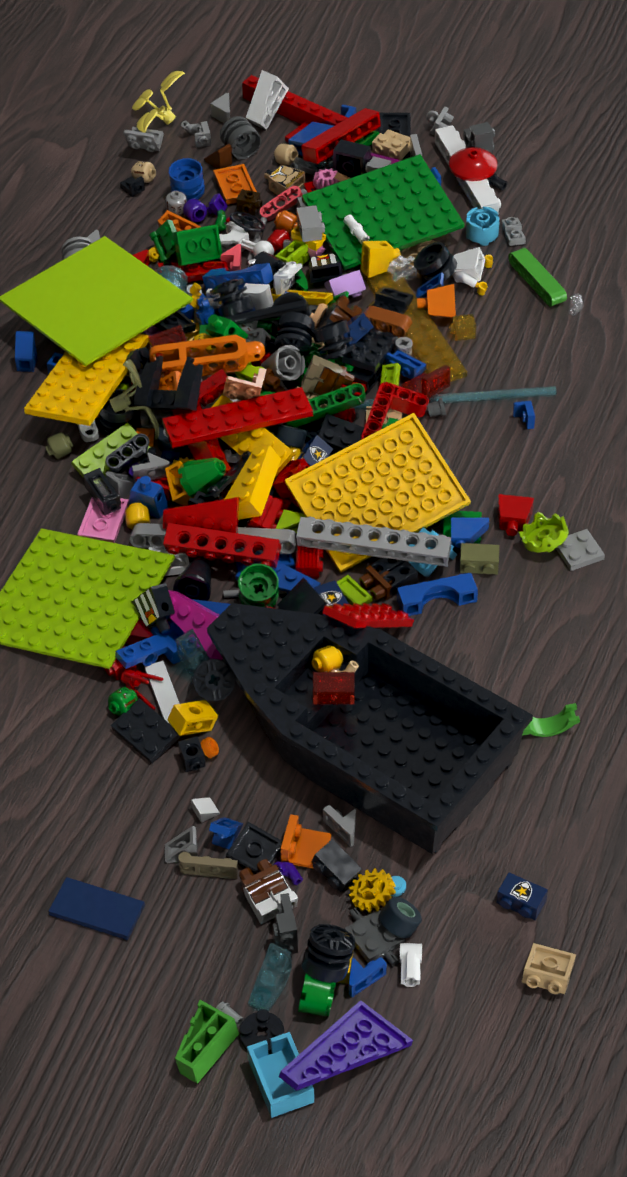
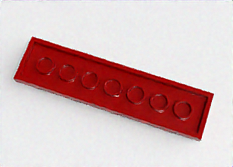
[162,387,313,448]

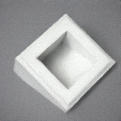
[191,798,220,823]

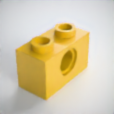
[167,700,218,736]

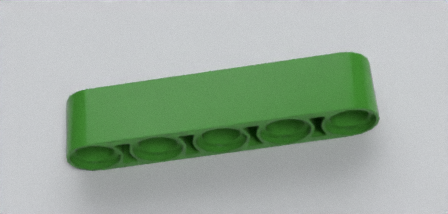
[508,248,567,307]

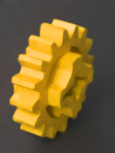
[349,868,396,913]

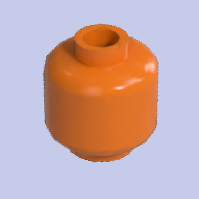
[274,210,298,234]

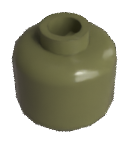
[45,432,74,459]

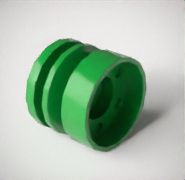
[238,564,279,607]

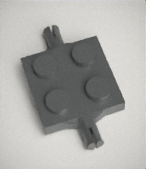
[344,908,405,967]

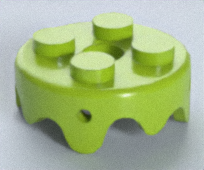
[519,512,569,553]

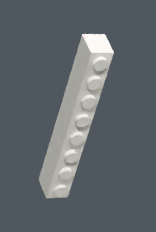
[435,125,501,215]

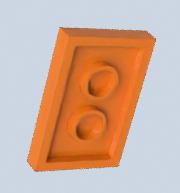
[213,164,257,204]

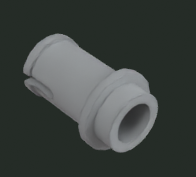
[216,1002,244,1028]

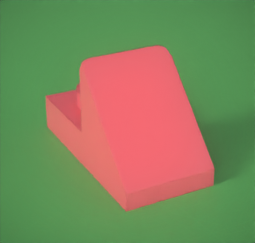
[220,244,242,271]

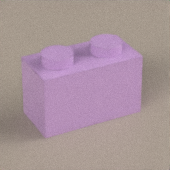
[324,270,366,298]

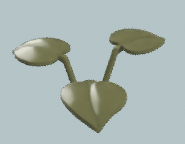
[110,359,160,440]

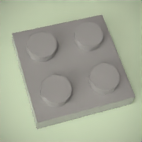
[555,529,605,571]

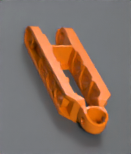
[149,335,265,378]

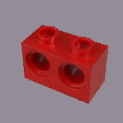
[273,458,310,499]

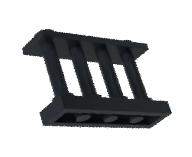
[202,451,276,527]

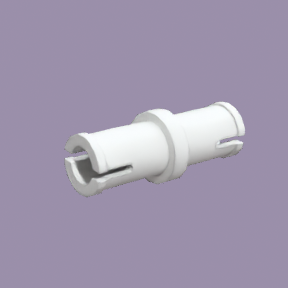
[343,215,370,244]

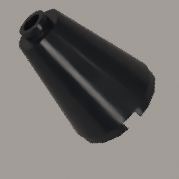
[173,557,211,601]

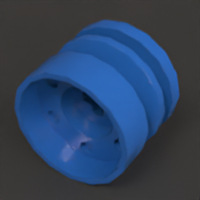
[169,158,205,201]

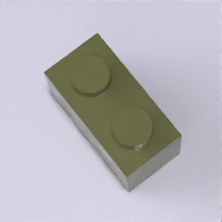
[460,543,499,575]

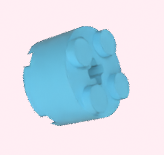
[466,207,500,246]

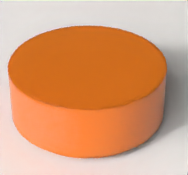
[201,737,219,758]

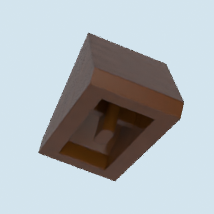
[204,143,232,169]

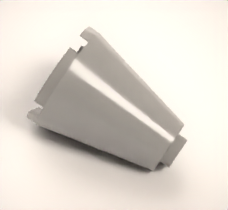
[261,345,305,381]

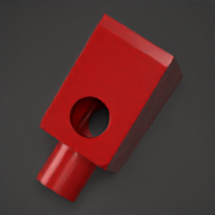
[498,494,534,536]

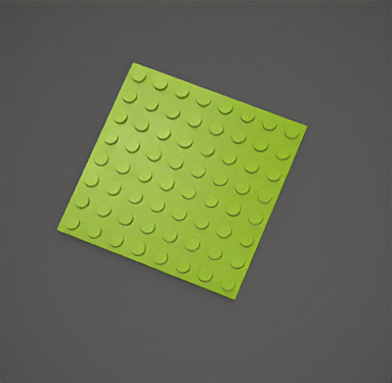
[0,236,193,366]
[0,528,175,669]

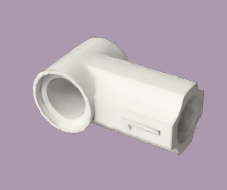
[400,943,422,987]

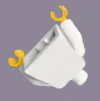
[452,247,493,296]

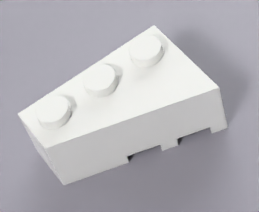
[246,70,289,130]

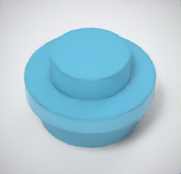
[391,876,406,897]

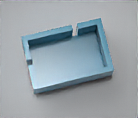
[247,1032,314,1118]

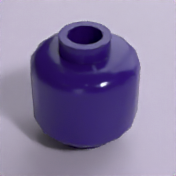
[183,199,207,223]

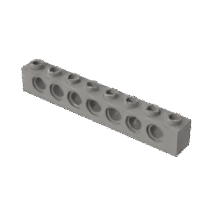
[296,517,451,567]

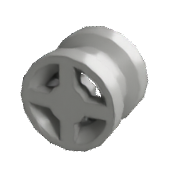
[395,337,413,356]

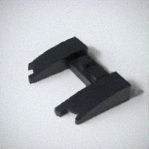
[133,356,203,411]

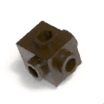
[236,189,262,216]

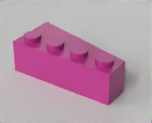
[168,590,223,660]

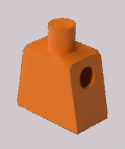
[417,284,456,318]

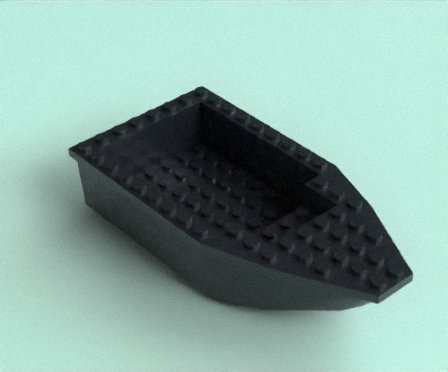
[207,603,533,854]

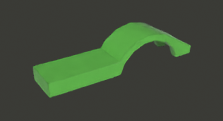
[522,703,580,737]

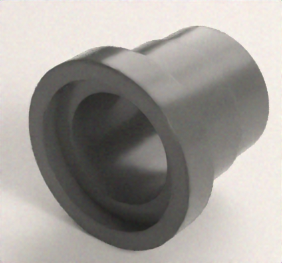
[427,398,446,417]

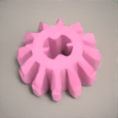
[313,168,339,190]

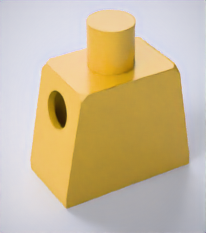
[361,241,401,278]

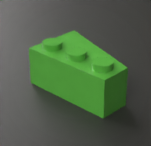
[175,1000,239,1084]

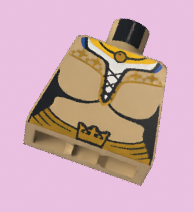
[265,165,305,200]

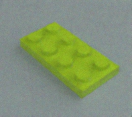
[71,422,151,488]

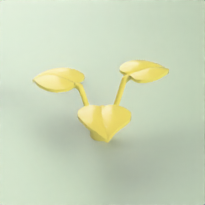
[132,71,185,133]

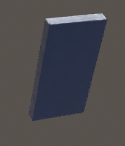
[48,877,145,940]

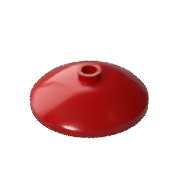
[449,147,497,181]

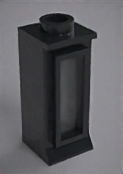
[83,468,121,515]

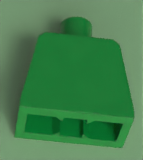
[206,314,248,347]

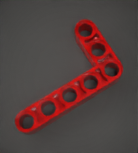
[360,382,429,440]

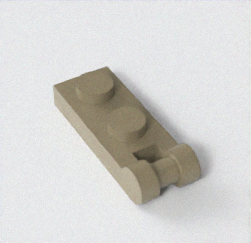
[178,852,238,879]

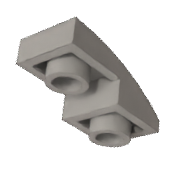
[502,217,526,246]

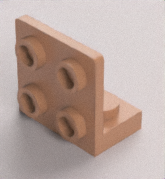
[223,368,267,400]

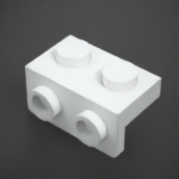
[273,262,302,295]

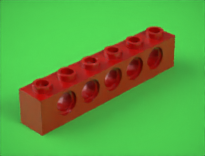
[163,523,281,568]

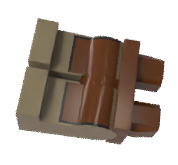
[301,355,354,400]

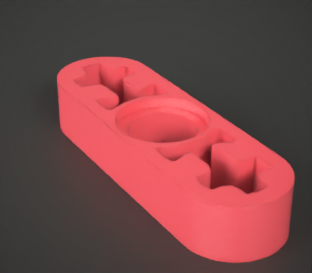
[260,186,303,221]

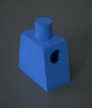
[128,476,168,519]

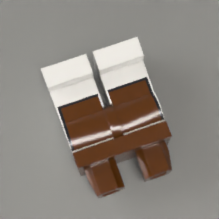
[239,859,298,924]

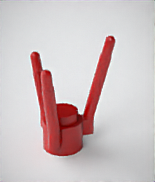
[121,668,163,710]

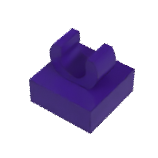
[206,193,228,217]

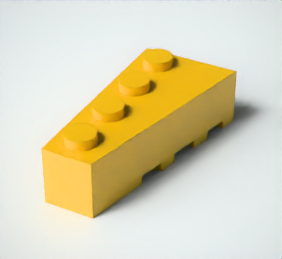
[224,445,281,520]

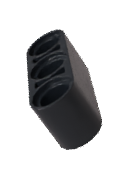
[104,434,149,473]

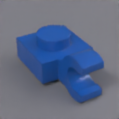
[196,297,215,327]

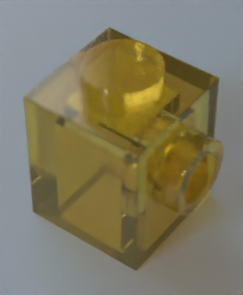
[450,314,476,341]

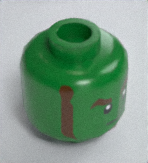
[108,687,138,716]

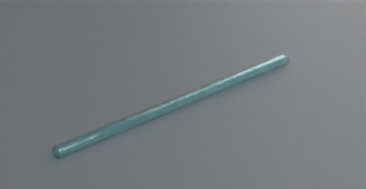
[353,386,557,409]

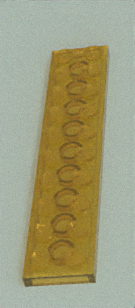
[364,265,467,386]

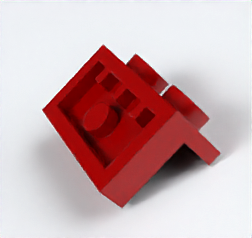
[198,369,227,407]

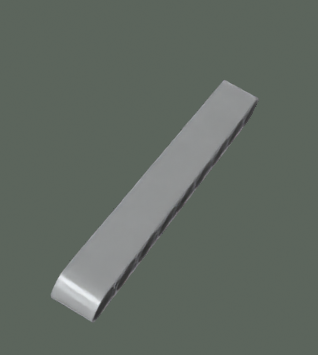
[130,523,297,554]

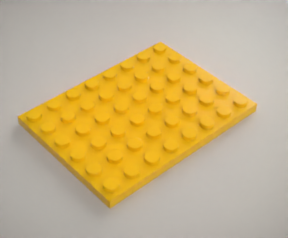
[285,413,471,573]

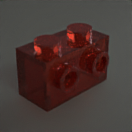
[313,671,354,704]

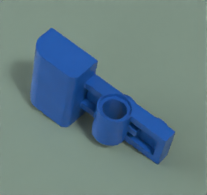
[115,620,197,669]

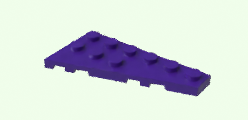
[279,1000,413,1091]

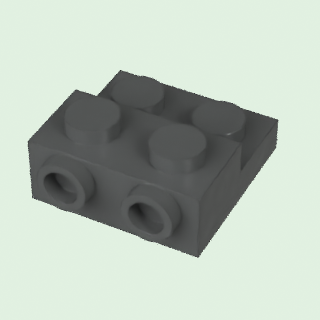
[273,893,298,956]

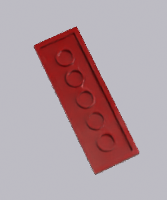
[323,603,414,628]

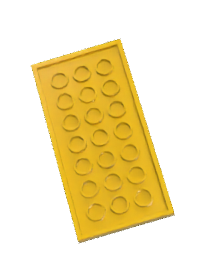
[24,333,150,426]

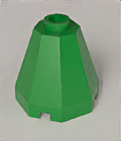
[178,458,226,497]

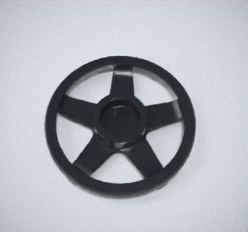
[230,212,265,232]

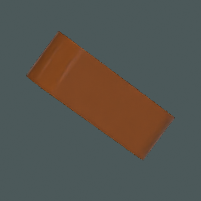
[364,306,413,337]

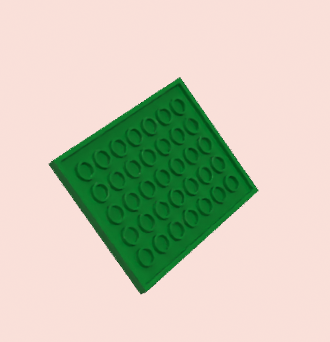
[302,154,465,270]

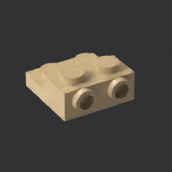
[372,130,410,160]
[522,943,576,994]

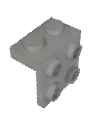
[123,127,164,152]

